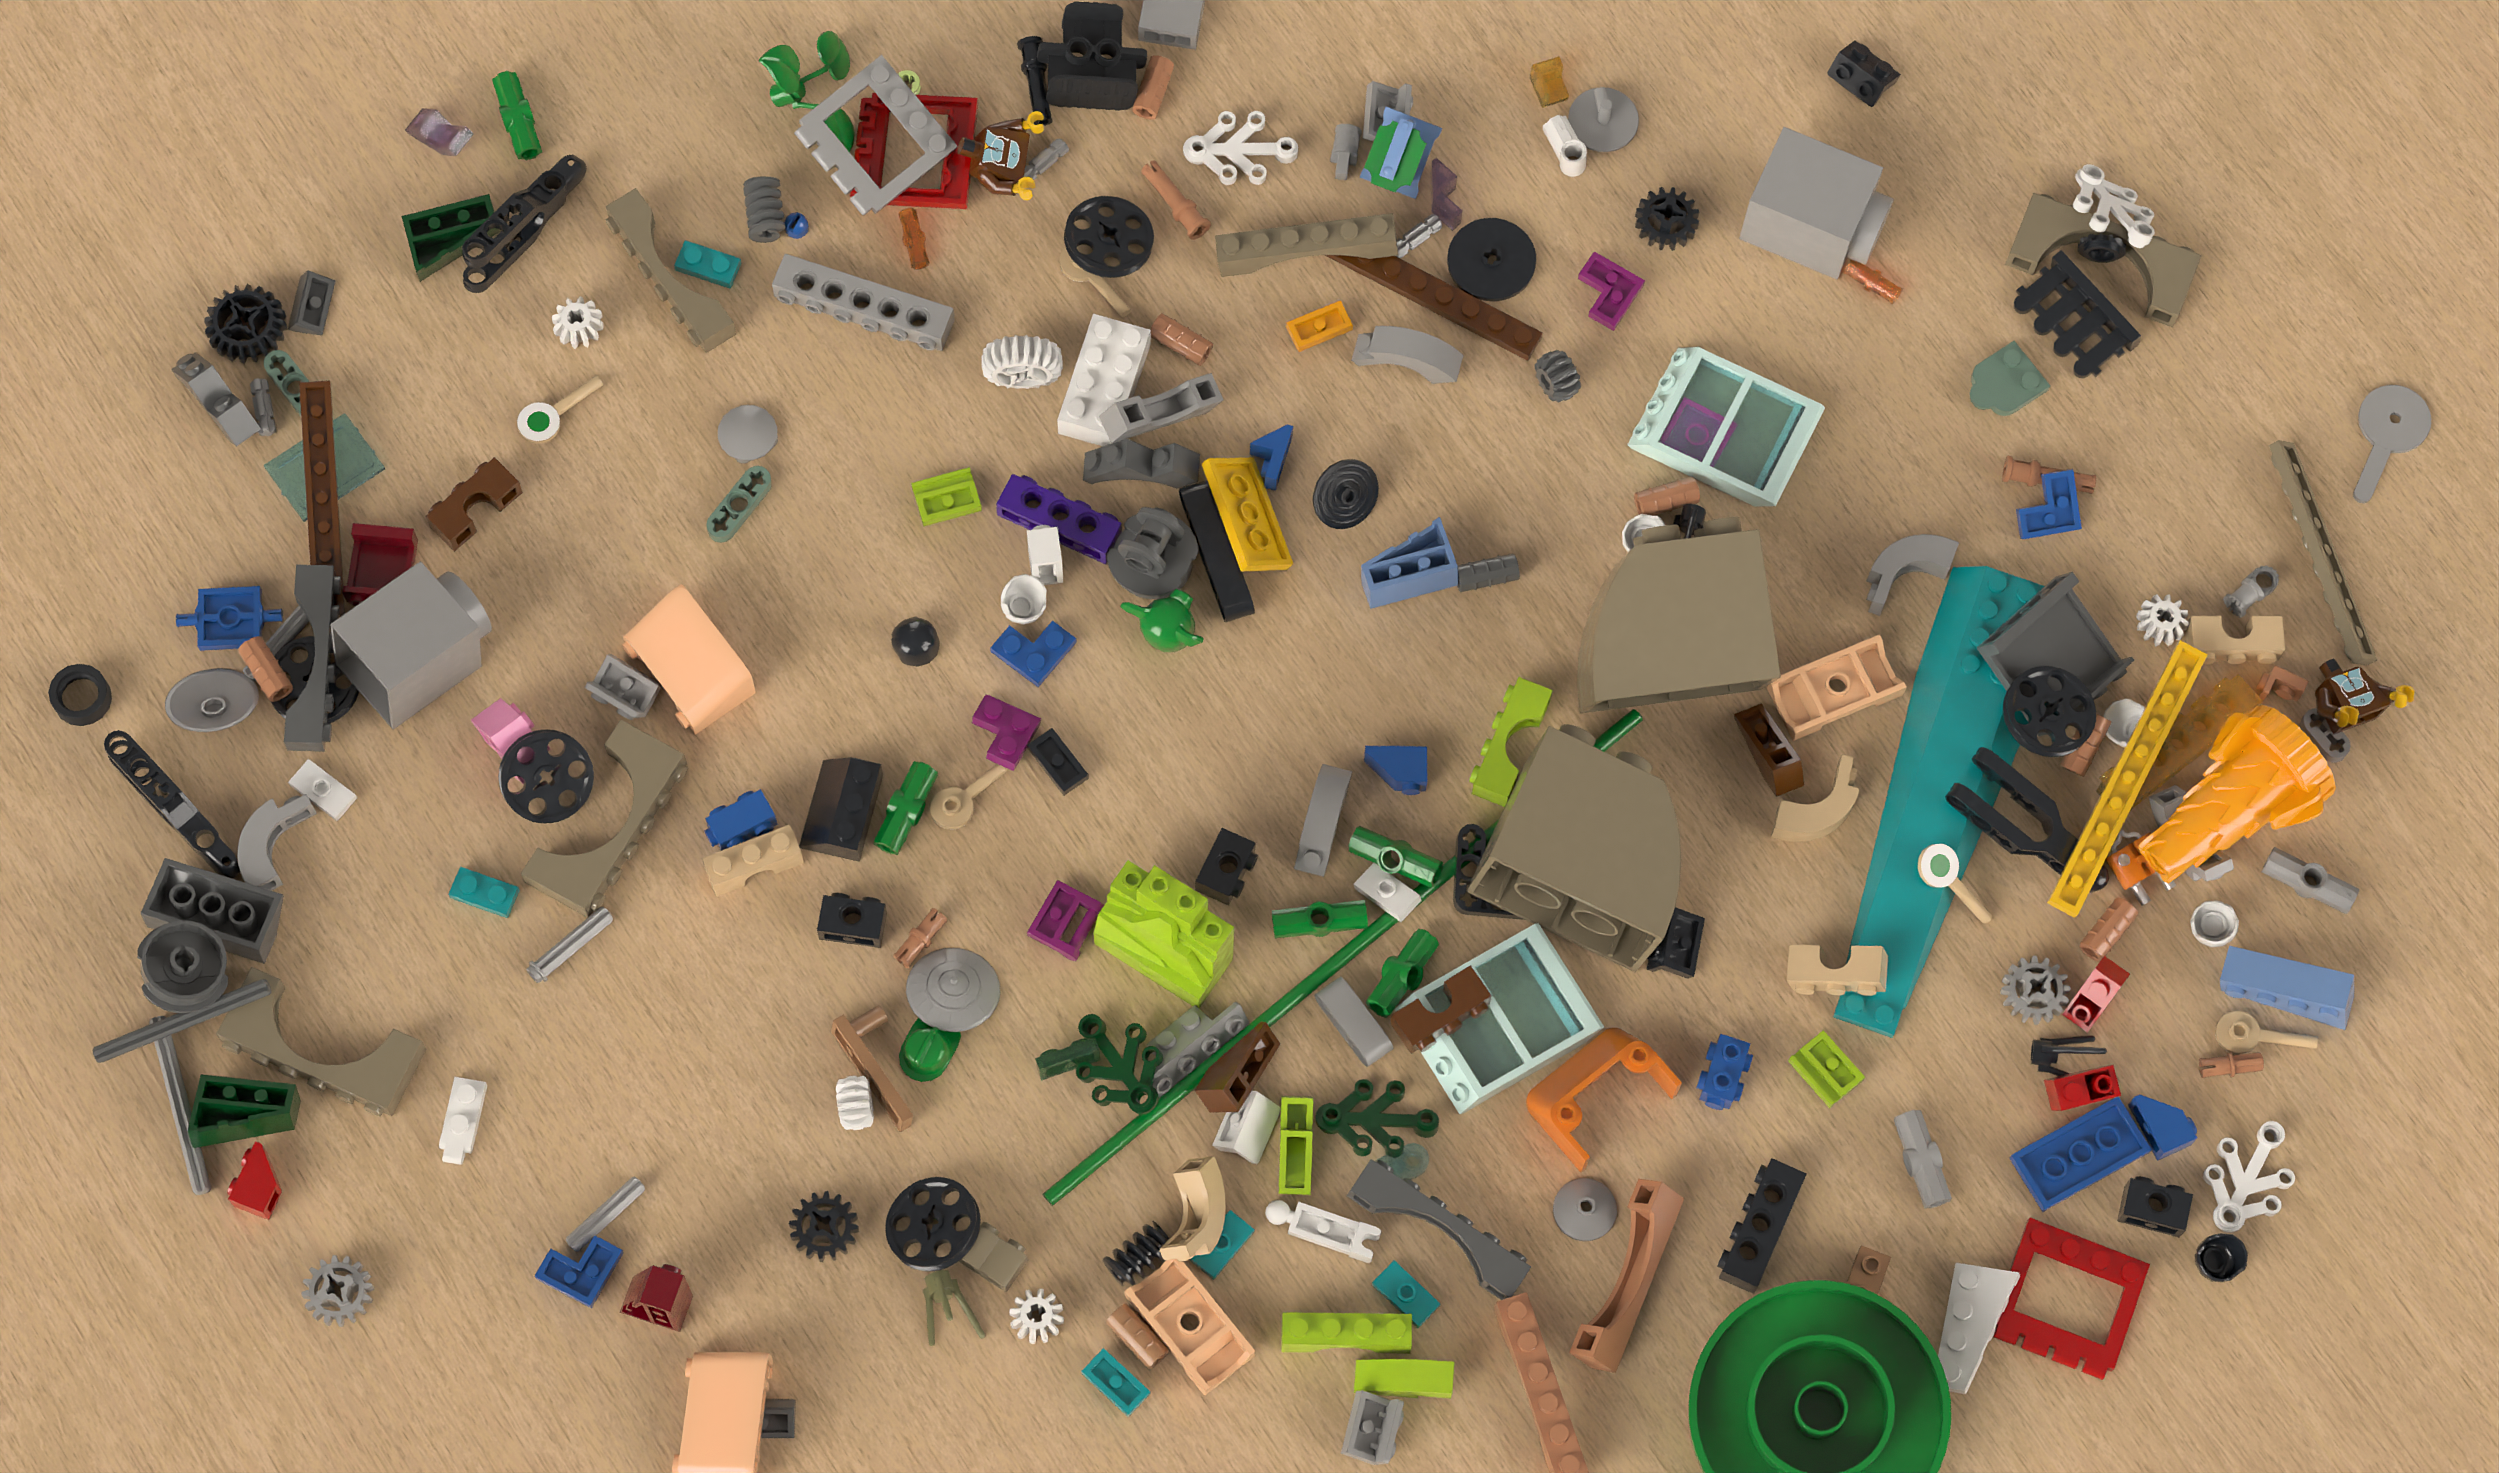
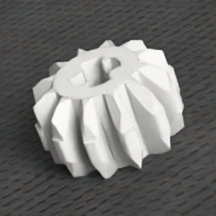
[552,296,603,349]
[2136,594,2189,647]
[836,1075,874,1130]
[1009,1289,1064,1344]

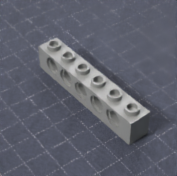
[772,254,955,351]

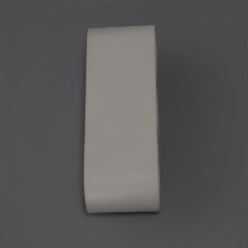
[1314,977,1394,1067]

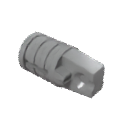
[1330,124,1362,181]

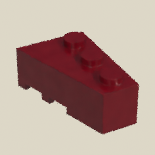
[620,1264,693,1332]

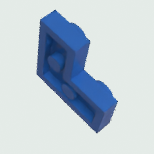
[2016,469,2082,539]
[990,621,1077,687]
[534,1235,624,1309]

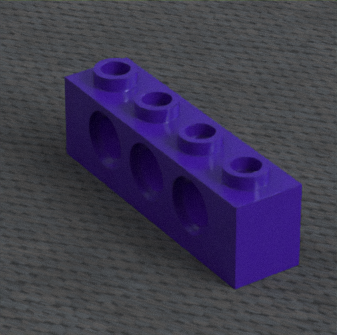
[996,474,1122,565]

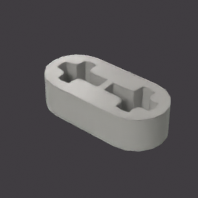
[2300,708,2351,763]

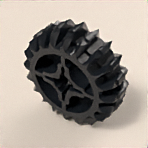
[204,283,287,364]

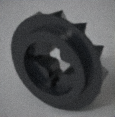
[2078,233,2126,263]

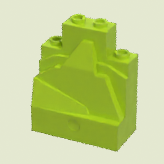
[1094,860,1234,1008]

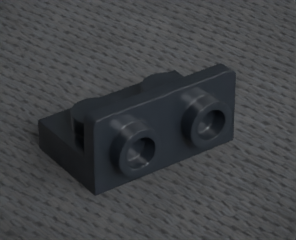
[1647,907,1705,979]

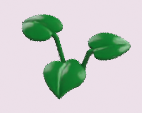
[758,31,855,152]

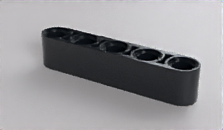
[1179,480,1255,623]

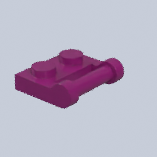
[1027,880,1104,962]

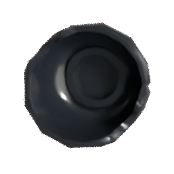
[891,617,940,667]
[2195,1233,2248,1282]

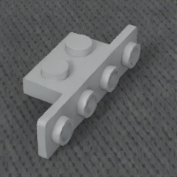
[1147,1002,1249,1097]

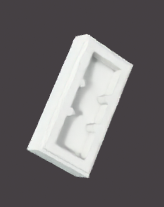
[288,759,357,821]
[1354,863,1422,922]

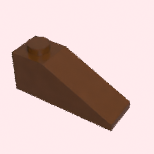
[1734,703,1804,797]
[1194,1022,1280,1113]

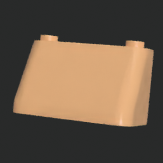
[622,584,756,735]
[672,1352,774,1473]

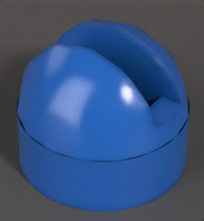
[784,212,809,239]

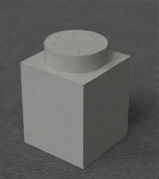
[1739,127,1894,280]
[330,561,492,730]

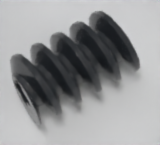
[1103,1221,1170,1286]

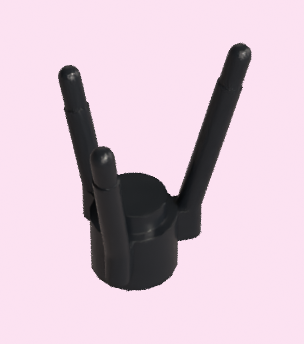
[1673,504,1706,539]
[2030,1036,2107,1076]

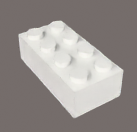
[1057,314,1151,446]

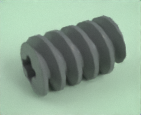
[743,176,785,243]

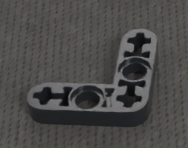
[1453,824,1525,920]

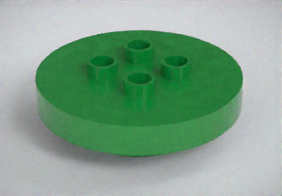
[1688,1280,1952,1473]

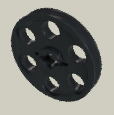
[1064,196,1154,278]
[271,636,359,723]
[2003,666,2096,757]
[498,729,594,824]
[885,1177,981,1272]

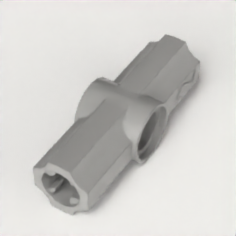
[2262,847,2359,914]
[1894,1110,1952,1209]

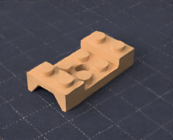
[1767,634,1907,741]
[1125,1259,1256,1396]

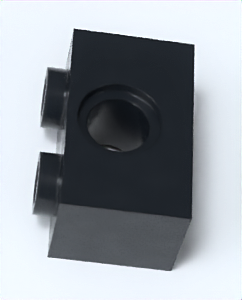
[1195,828,1259,906]
[817,893,887,948]
[2117,1176,2193,1238]

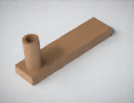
[831,1005,913,1132]

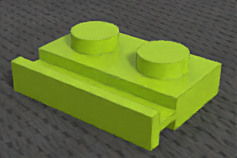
[911,467,982,527]
[1788,1030,1865,1108]

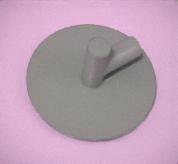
[1568,87,1639,152]

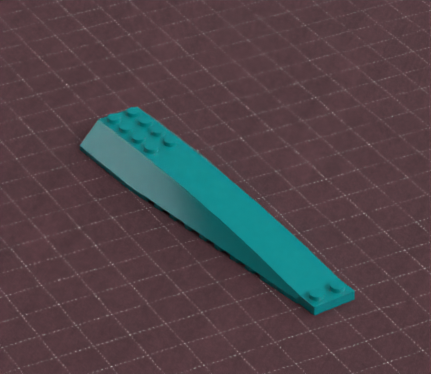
[1833,566,2045,1038]

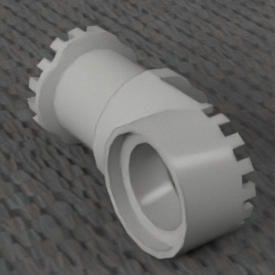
[2223,565,2279,618]

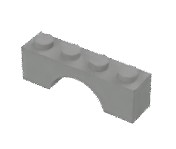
[1099,373,1223,443]

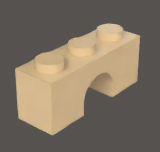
[2185,616,2285,664]
[702,824,804,897]
[1787,945,1888,996]

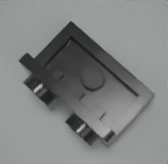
[1827,40,1901,107]

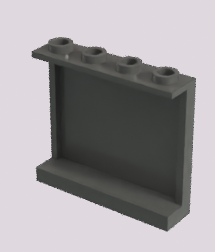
[1977,572,2134,736]

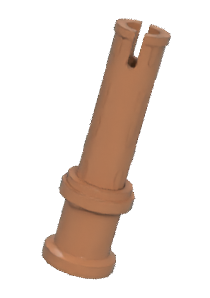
[1141,160,1211,240]
[2002,455,2096,494]

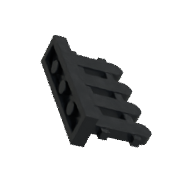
[2014,250,2141,379]

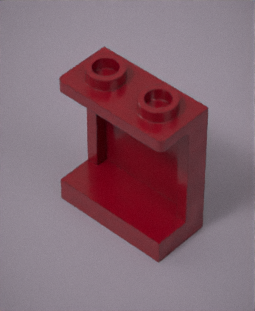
[342,523,418,606]

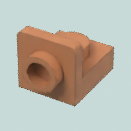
[2256,665,2309,703]

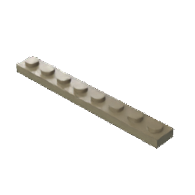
[2269,440,2377,665]

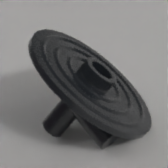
[1313,459,1379,529]

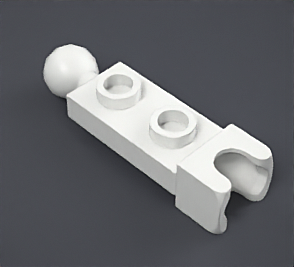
[1265,1200,1381,1263]

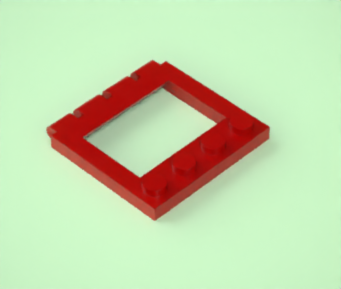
[850,93,979,209]
[1993,1217,2150,1380]

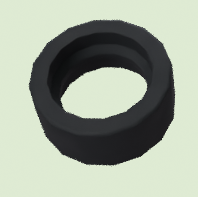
[48,664,112,726]

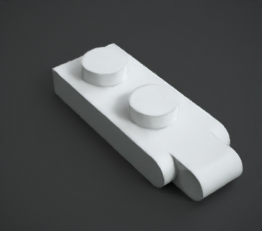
[439,1077,487,1165]

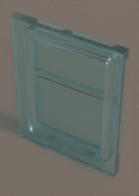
[263,413,385,522]

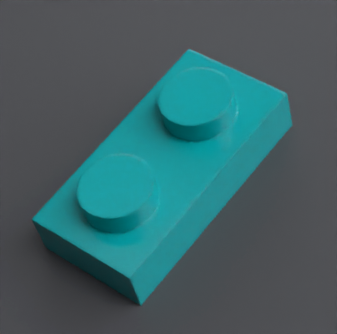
[674,240,742,289]
[448,867,520,918]
[1081,1348,1151,1417]

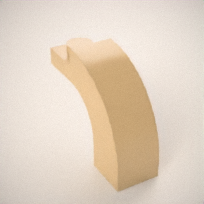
[1771,754,1860,842]
[1160,1156,1226,1262]

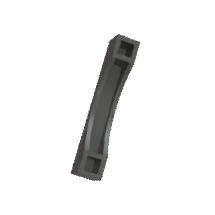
[284,564,341,752]
[1347,1159,1531,1300]

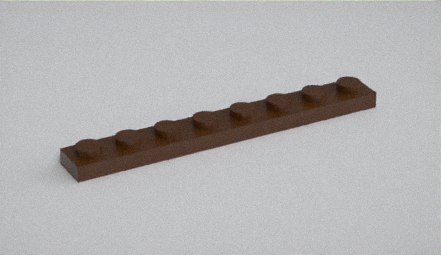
[1324,255,1543,361]
[299,380,345,617]

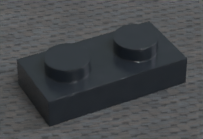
[1027,728,1089,796]

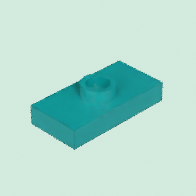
[1189,1210,1255,1280]
[1372,1260,1441,1328]

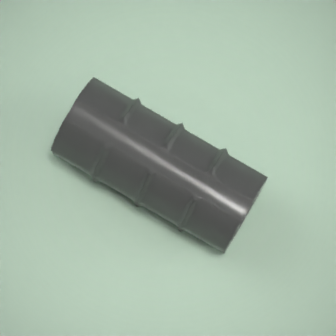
[1457,553,1520,592]

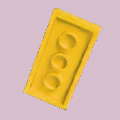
[1202,457,1293,572]

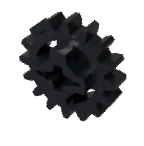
[1635,187,1699,251]
[789,1191,859,1262]

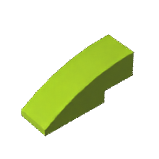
[1279,1096,1313,1195]
[1354,1359,1454,1399]

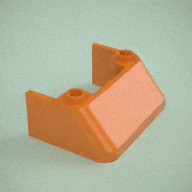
[1526,1028,1682,1173]

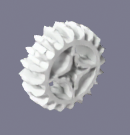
[982,335,1063,389]

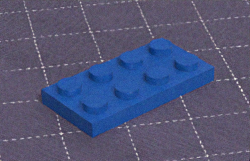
[2009,1096,2152,1212]

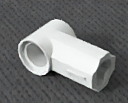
[1543,115,1587,177]

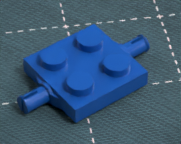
[176,586,283,651]

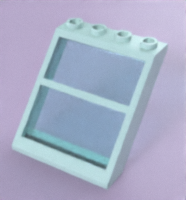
[1628,347,1825,507]
[1394,923,1604,1114]

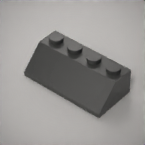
[140,858,284,964]

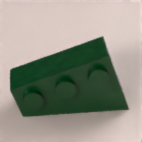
[401,194,500,282]
[187,1074,301,1148]

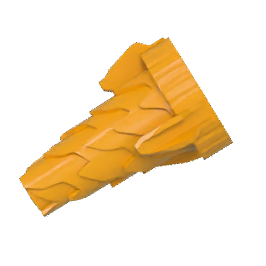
[2138,705,2336,883]

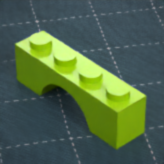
[1469,677,1553,807]
[1281,1312,1412,1354]

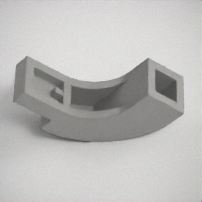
[1351,326,1463,384]
[1866,534,1959,616]
[1294,764,1352,877]
[2149,785,2234,881]
[238,794,317,891]

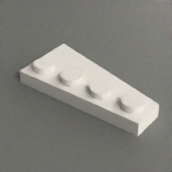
[1938,1263,2020,1394]

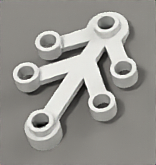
[1183,111,1298,185]
[2073,164,2155,248]
[2203,1121,2295,1233]

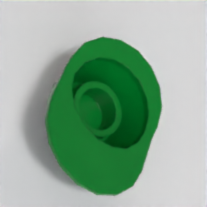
[899,1018,961,1082]

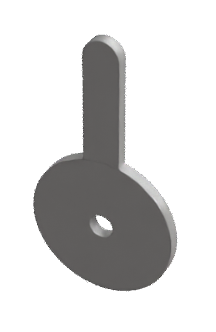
[2353,385,2431,503]

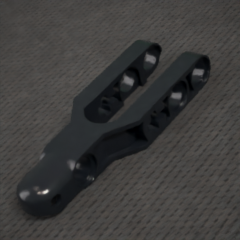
[462,155,587,293]
[104,730,240,879]
[1945,747,2109,893]

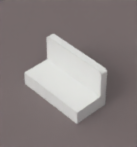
[1212,1091,1281,1164]

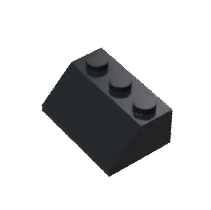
[799,757,883,862]

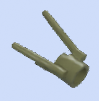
[923,1270,985,1346]

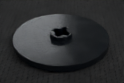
[1447,218,1536,301]

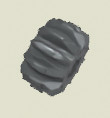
[1535,350,1581,403]

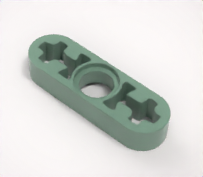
[264,350,310,416]
[706,466,772,543]

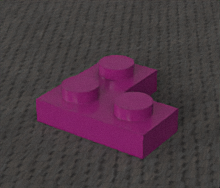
[1578,251,1645,331]
[972,694,1041,771]

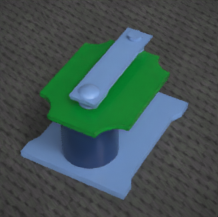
[1360,106,1442,199]

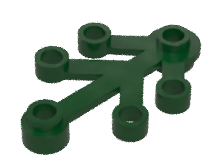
[1076,1014,1163,1114]
[1315,1079,1439,1158]

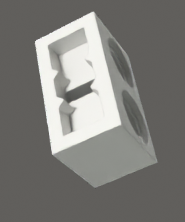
[1027,525,1063,585]

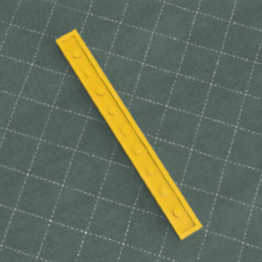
[2047,640,2208,918]

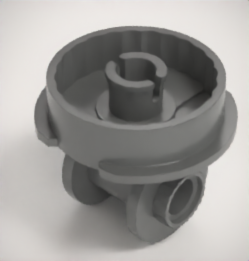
[1107,507,1198,599]
[137,920,228,1013]

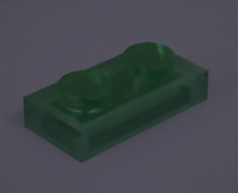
[1035,1038,1101,1081]

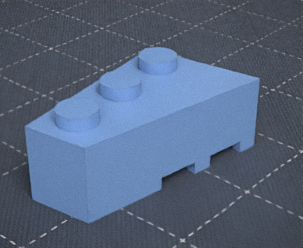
[1361,517,1458,609]

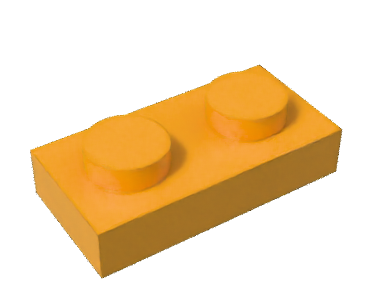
[1286,300,1353,352]

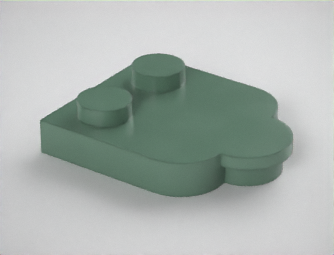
[1969,341,2050,416]

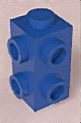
[704,789,778,851]
[1696,1034,1753,1110]

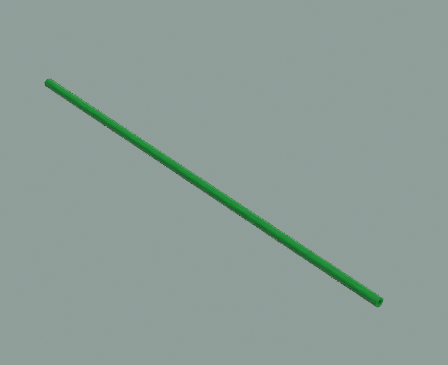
[1043,709,1643,1206]

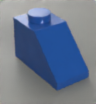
[1364,746,1427,795]
[2128,1095,2197,1161]

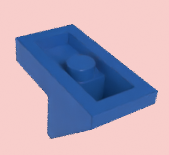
[1250,424,1293,491]

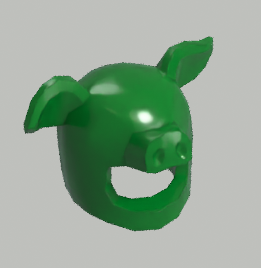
[1120,588,1204,653]

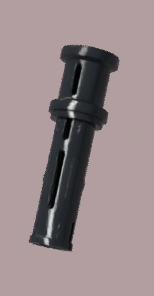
[1017,36,1053,126]

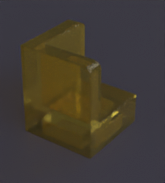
[1530,56,1569,108]

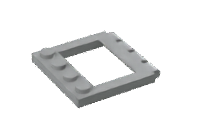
[794,55,958,216]

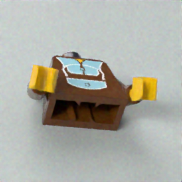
[957,111,1044,200]
[2315,659,2415,735]

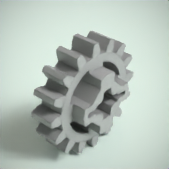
[2000,956,2071,1025]
[301,1255,374,1327]

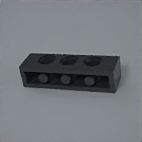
[1717,1158,1807,1294]

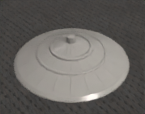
[165,668,259,732]
[906,948,1000,1032]

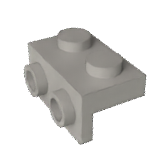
[1363,81,1413,142]
[585,654,662,720]
[1341,1390,1404,1465]

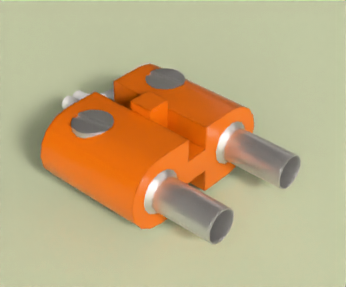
[2105,830,2176,906]

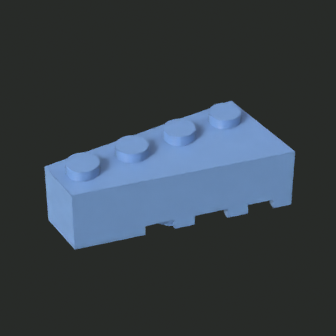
[2220,946,2354,1030]

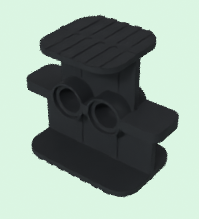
[1037,1,1147,111]

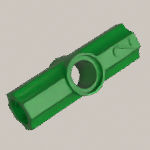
[492,71,542,161]
[873,761,938,855]
[1348,826,1443,888]
[1272,900,1368,939]
[1366,928,1439,1018]

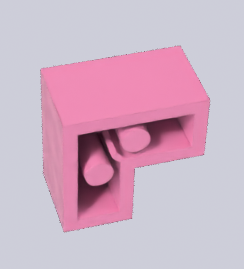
[471,698,551,784]

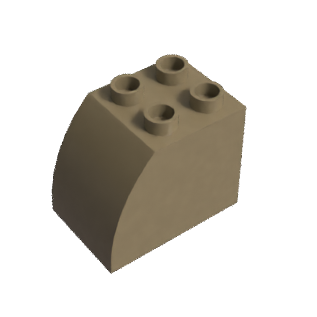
[1577,517,1781,714]
[1466,724,1681,972]

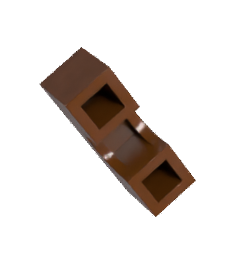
[426,457,523,552]
[1390,965,1492,1054]

